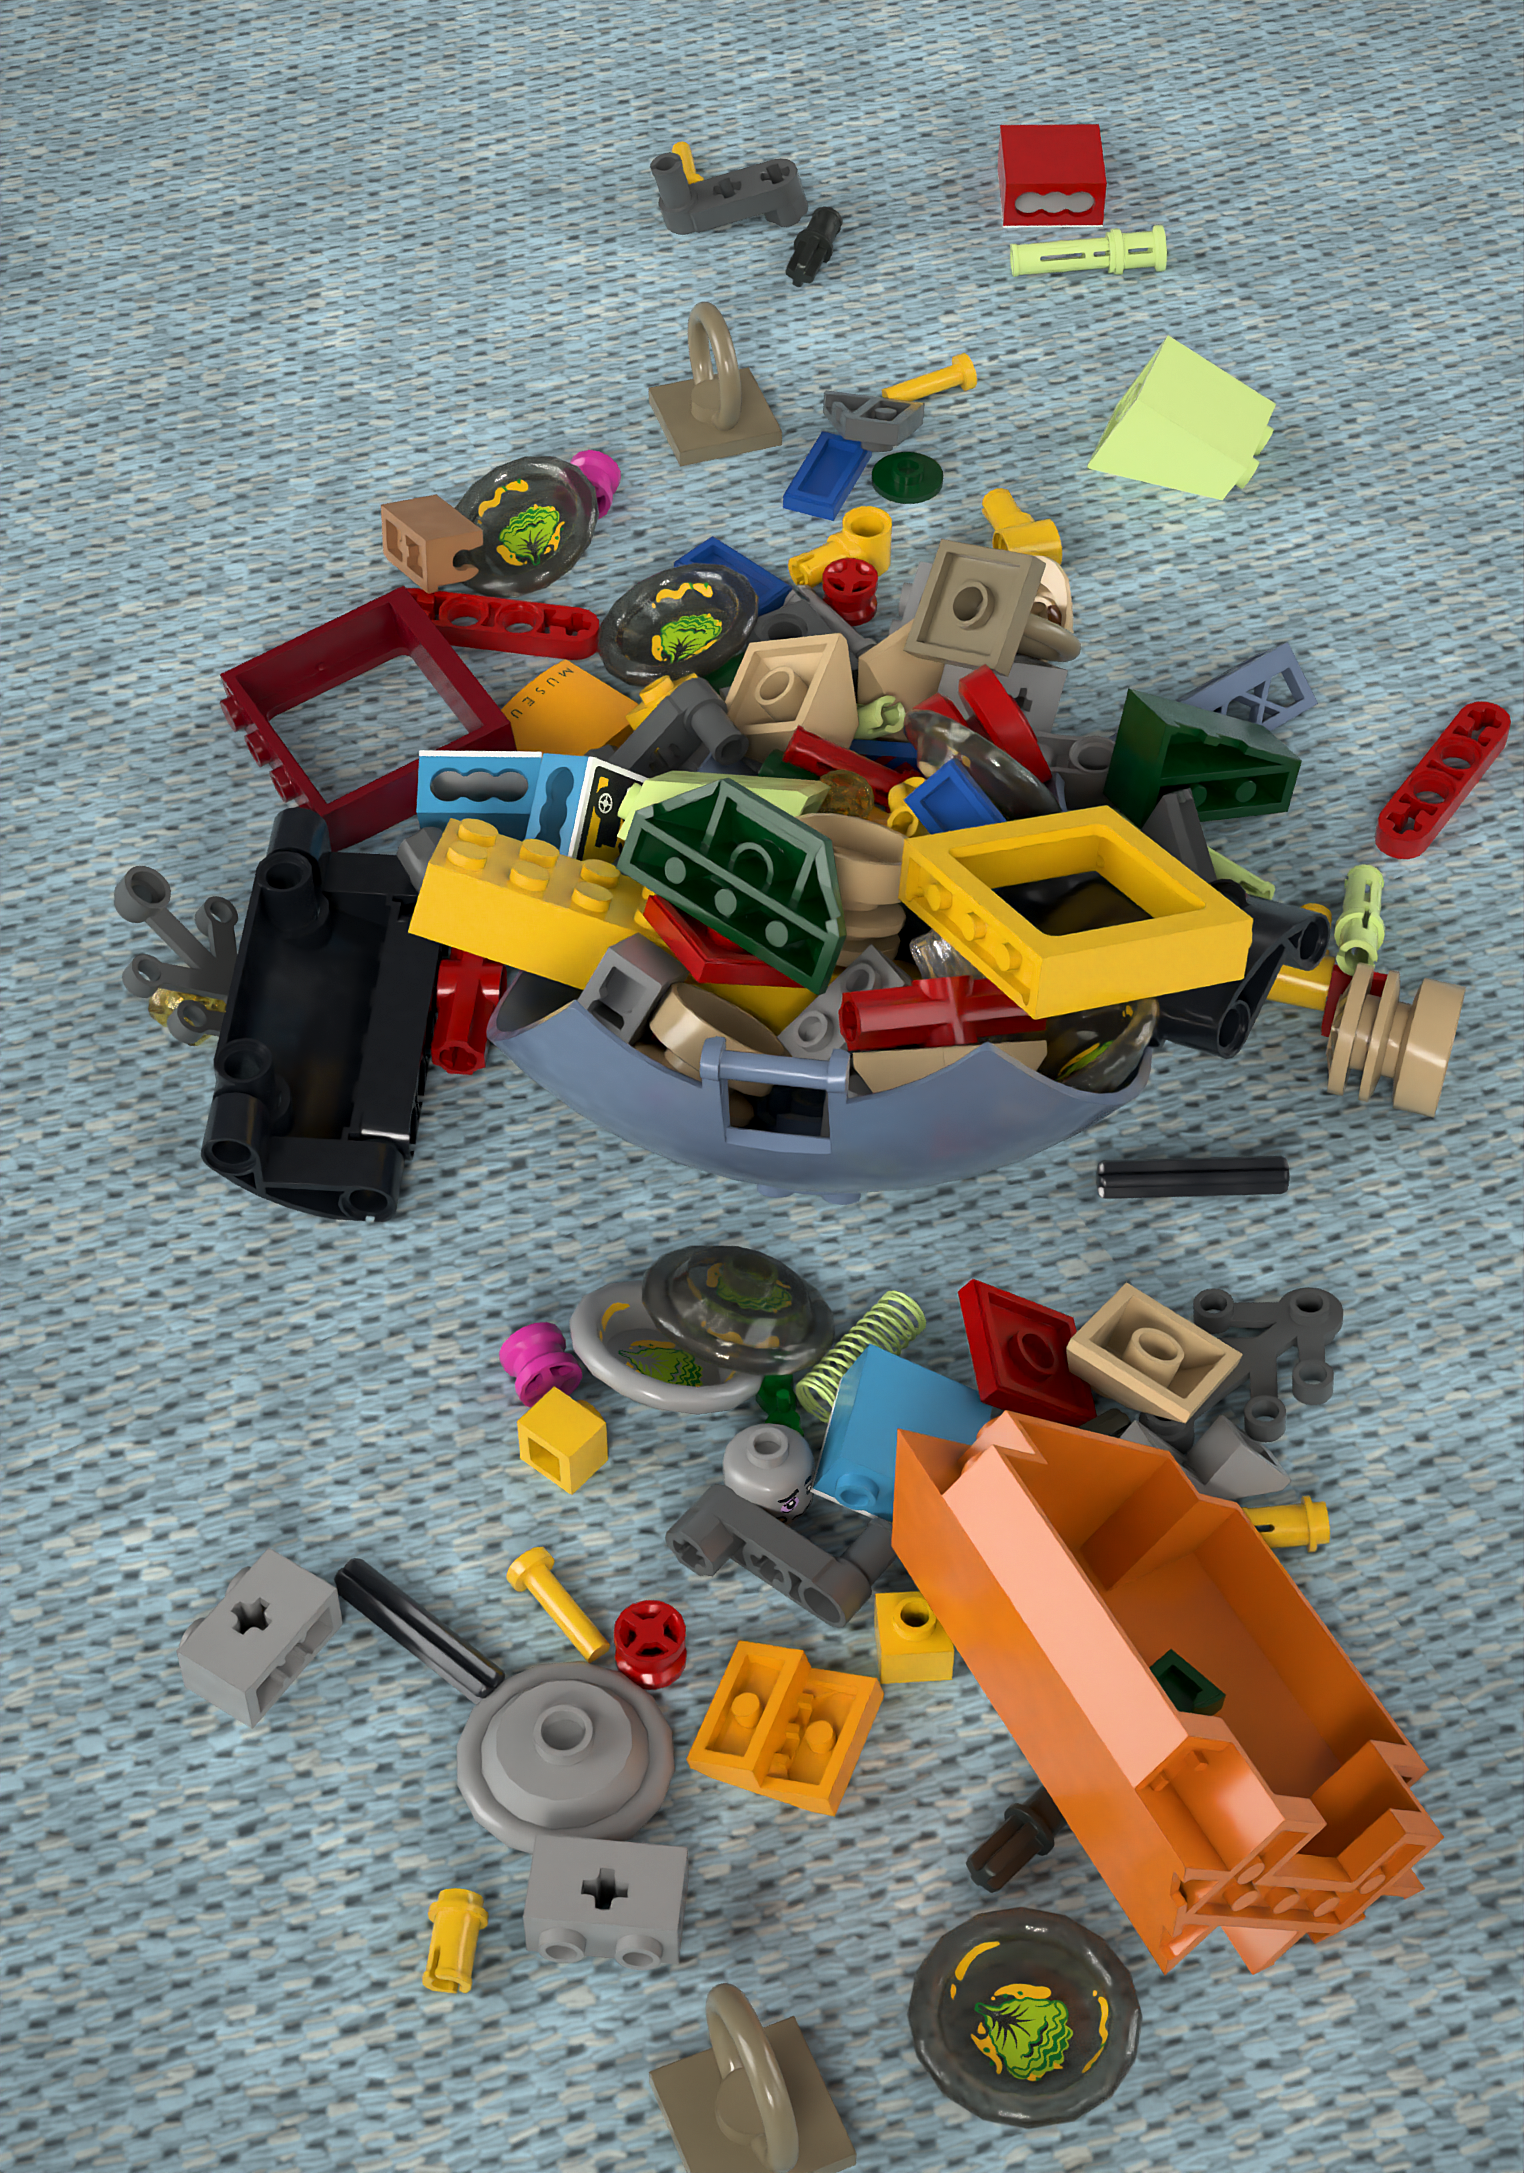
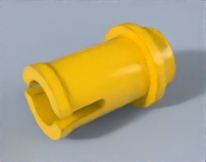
[1241,1495,1330,1553]
[422,1888,489,1994]

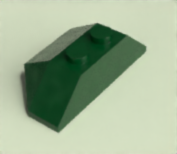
[616,777,847,995]

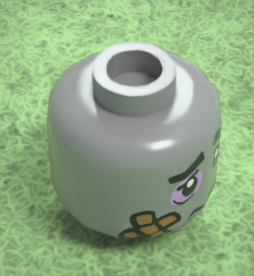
[722,1423,815,1525]

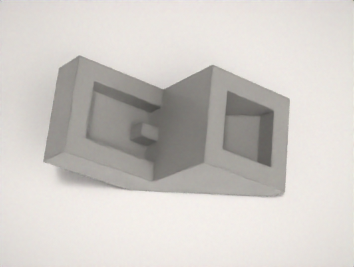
[1119,1415,1291,1500]

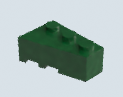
[1103,688,1302,829]

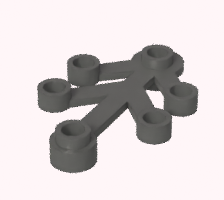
[114,866,238,1044]
[1139,1287,1343,1455]

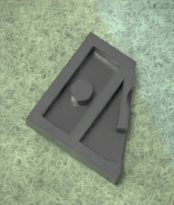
[823,390,925,452]

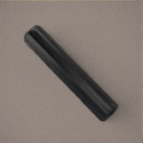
[1096,1156,1290,1199]
[334,1558,505,1705]

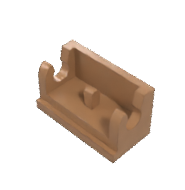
[381,494,483,594]

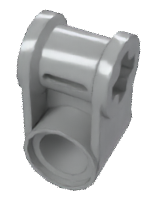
[1006,731,1115,810]

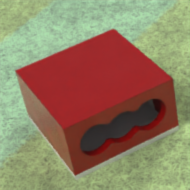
[997,124,1107,228]

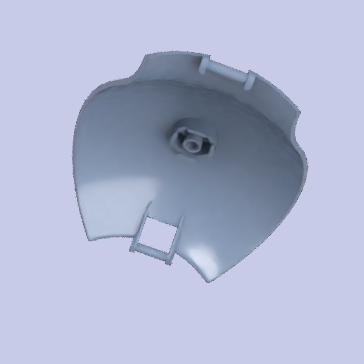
[486,752,1152,1205]

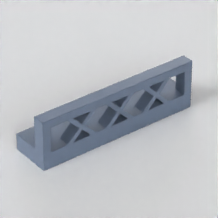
[1108,642,1318,742]

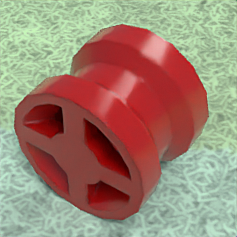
[822,558,878,626]
[614,1600,687,1690]

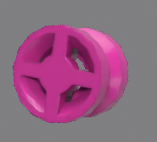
[558,450,621,519]
[499,1322,582,1407]

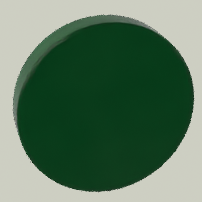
[871,452,944,504]

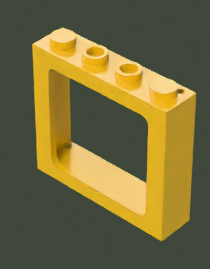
[898,805,1253,1020]

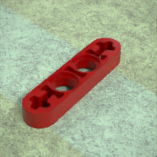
[406,588,600,660]
[1374,701,1511,859]

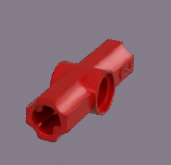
[431,947,507,1075]
[838,975,1048,1051]

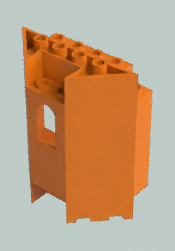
[891,1410,1444,1975]

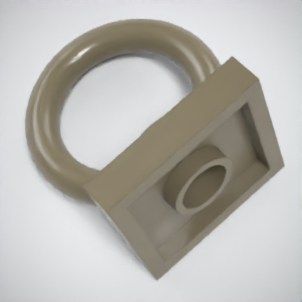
[648,302,782,467]
[903,539,1081,677]
[649,1983,857,2173]

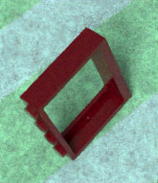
[220,585,517,852]

